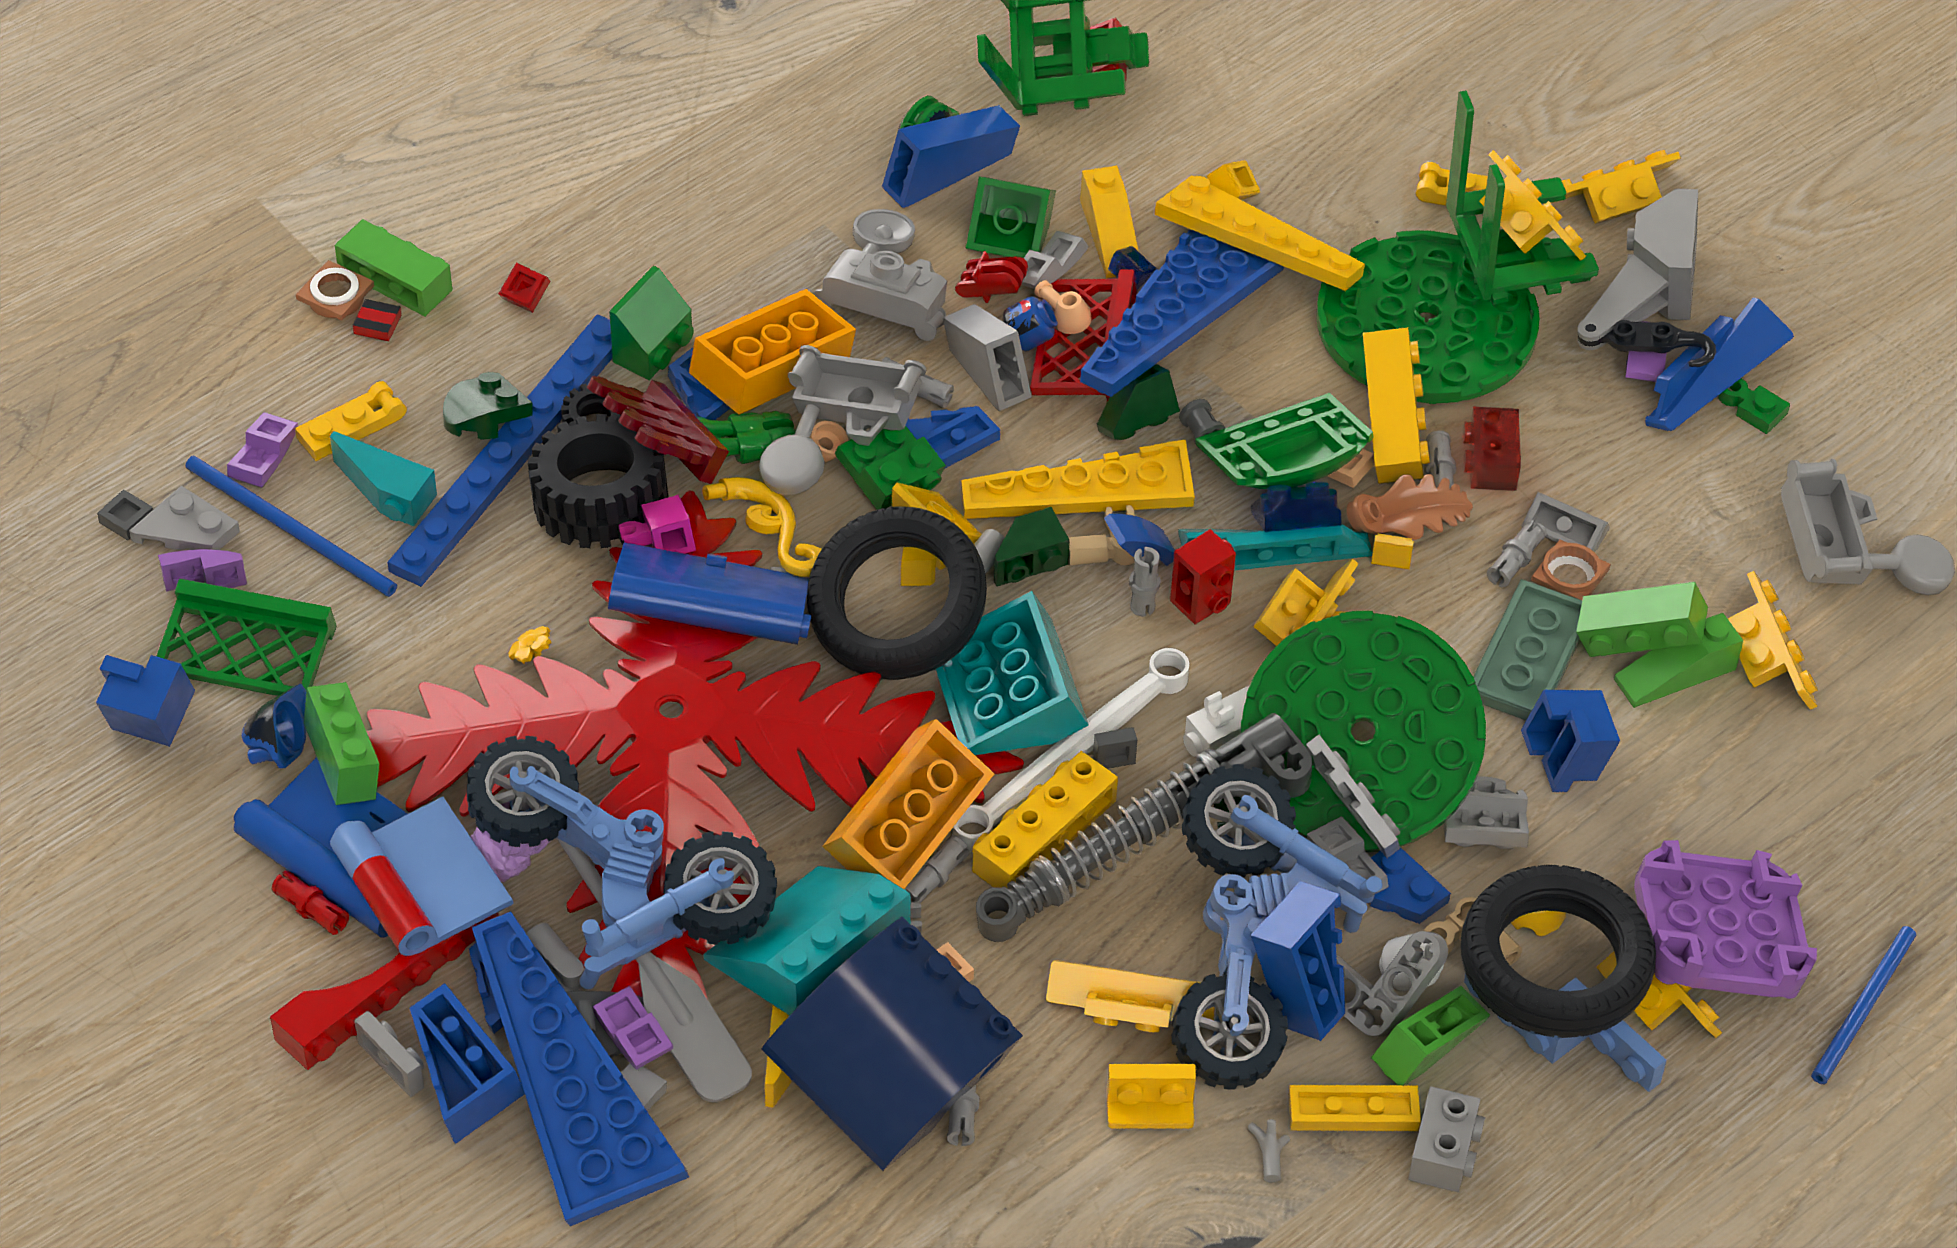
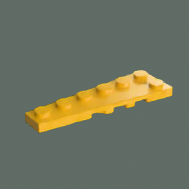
[1154,175,1365,291]
[961,440,1195,519]

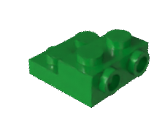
[835,425,946,510]

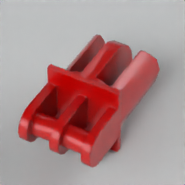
[955,251,1028,303]

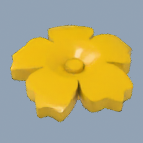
[508,626,552,664]

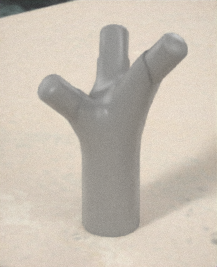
[1248,1119,1290,1182]

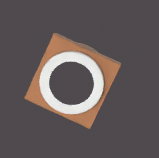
[296,260,374,321]
[1531,539,1611,600]

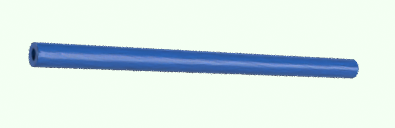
[185,455,397,597]

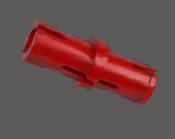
[272,870,349,935]

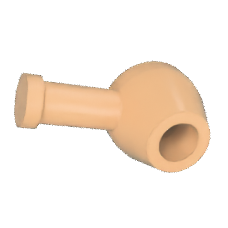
[1034,280,1091,334]
[810,421,849,463]

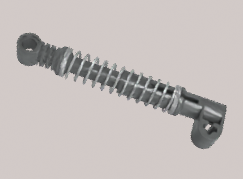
[976,713,1312,942]

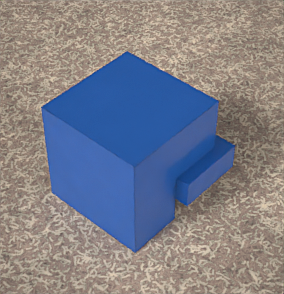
[96,655,195,747]
[1521,690,1620,792]

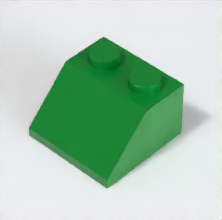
[966,176,1056,258]
[609,265,694,381]

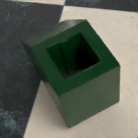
[1097,364,1180,440]
[994,507,1070,587]

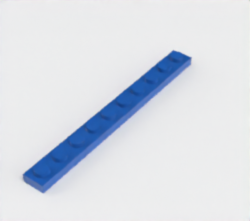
[387,314,612,587]

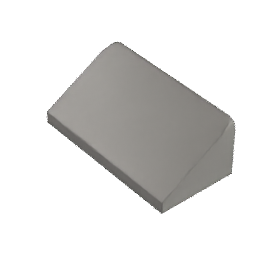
[1521,492,1610,552]

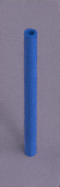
[1811,926,1916,1084]

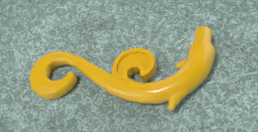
[702,477,822,577]

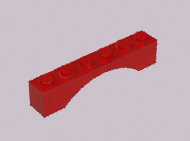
[270,912,499,1070]

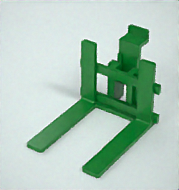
[977,0,1150,116]
[1446,90,1599,304]

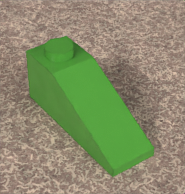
[1614,613,1743,708]
[1371,986,1490,1085]

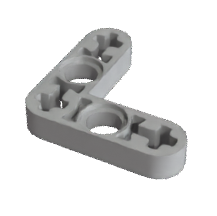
[1336,931,1448,1037]

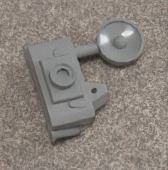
[812,209,947,341]
[759,345,927,495]
[1781,459,1955,595]

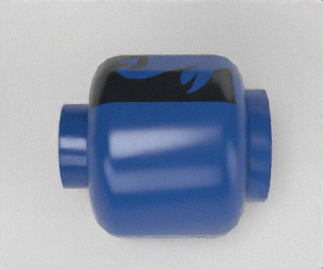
[1003,296,1058,352]

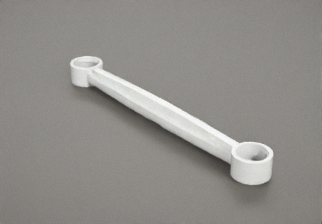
[952,648,1189,852]

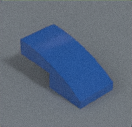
[1104,514,1175,566]

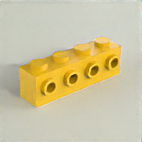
[1363,327,1430,484]
[972,751,1118,888]

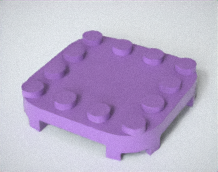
[1634,840,1817,999]

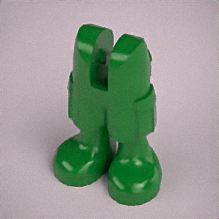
[697,411,796,464]

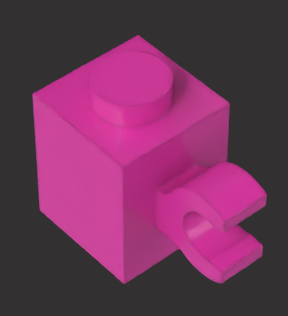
[618,495,696,554]

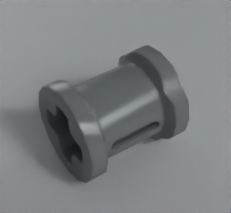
[1179,399,1225,444]

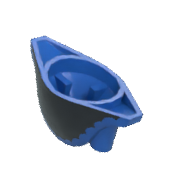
[241,683,306,769]

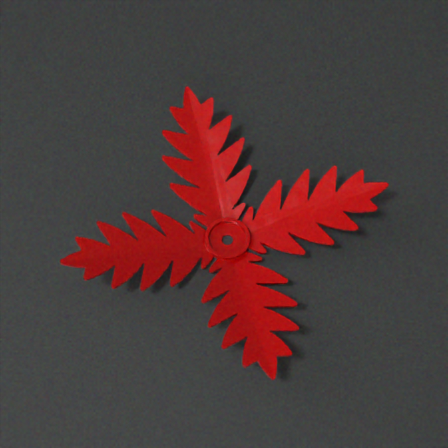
[366,490,1024,1000]

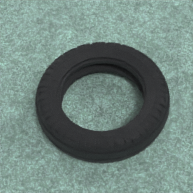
[807,506,987,680]
[1461,865,1656,1038]

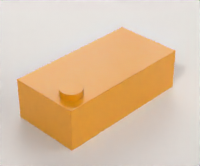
[689,289,856,415]
[822,719,994,889]

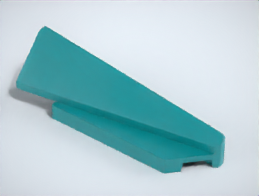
[1178,523,1373,571]

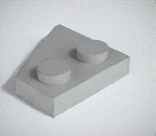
[129,486,240,550]

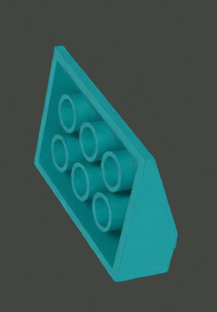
[936,591,1089,755]
[704,866,911,1016]

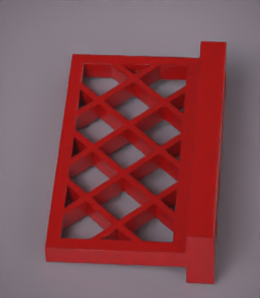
[1030,270,1138,402]

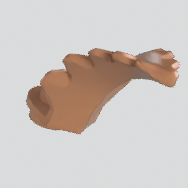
[1347,474,1473,540]

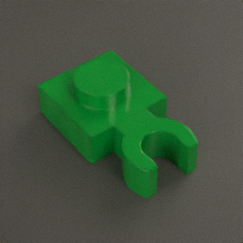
[1718,378,1790,434]

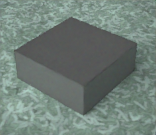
[97,489,153,540]
[1093,727,1138,769]

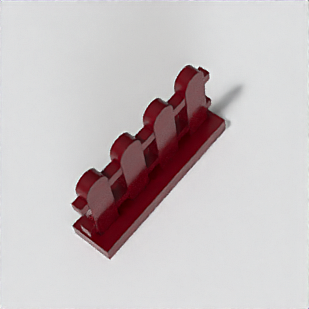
[587,376,729,484]

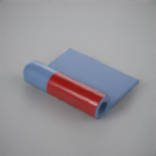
[330,797,514,956]

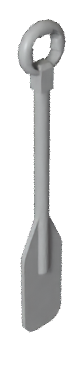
[555,838,752,1103]

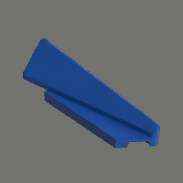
[1645,297,1794,431]

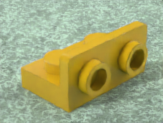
[1107,1064,1196,1129]

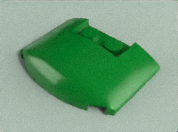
[1195,393,1373,490]

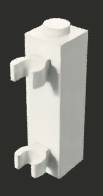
[1183,685,1250,757]

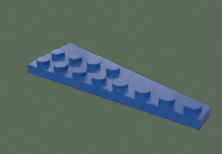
[1080,229,1284,397]
[472,911,689,1226]

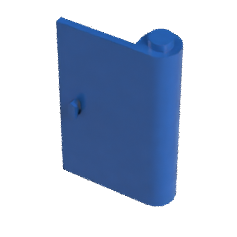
[608,542,811,645]
[234,757,408,938]

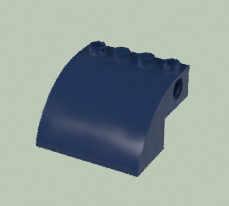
[761,916,1023,1171]

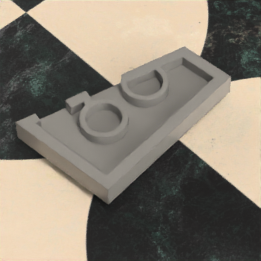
[1306,735,1400,858]

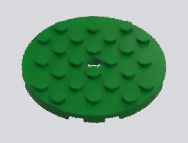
[1316,230,1540,404]
[1241,611,1486,853]

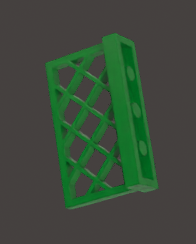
[156,578,337,696]

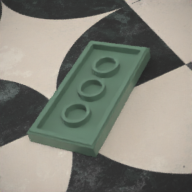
[1473,579,1582,720]

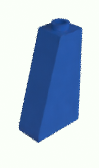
[882,105,1020,208]

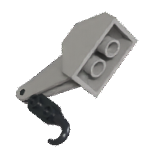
[1578,189,1716,367]

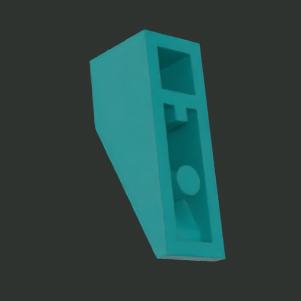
[330,431,437,526]

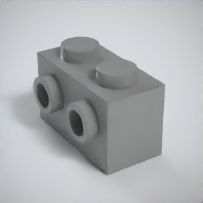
[1408,1086,1485,1192]

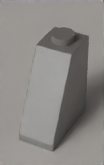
[943,304,1032,411]

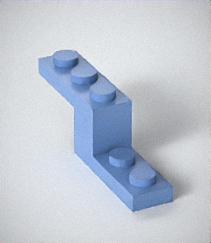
[1464,973,1667,1092]

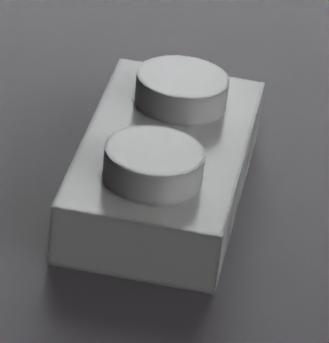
[354,1011,424,1098]

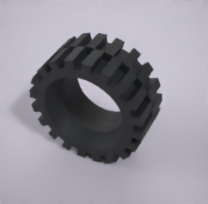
[528,414,669,548]

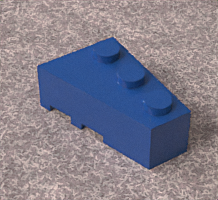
[1251,881,1345,1041]
[410,983,525,1144]

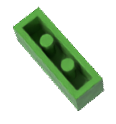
[334,219,453,317]
[1576,582,1708,657]
[304,682,379,805]

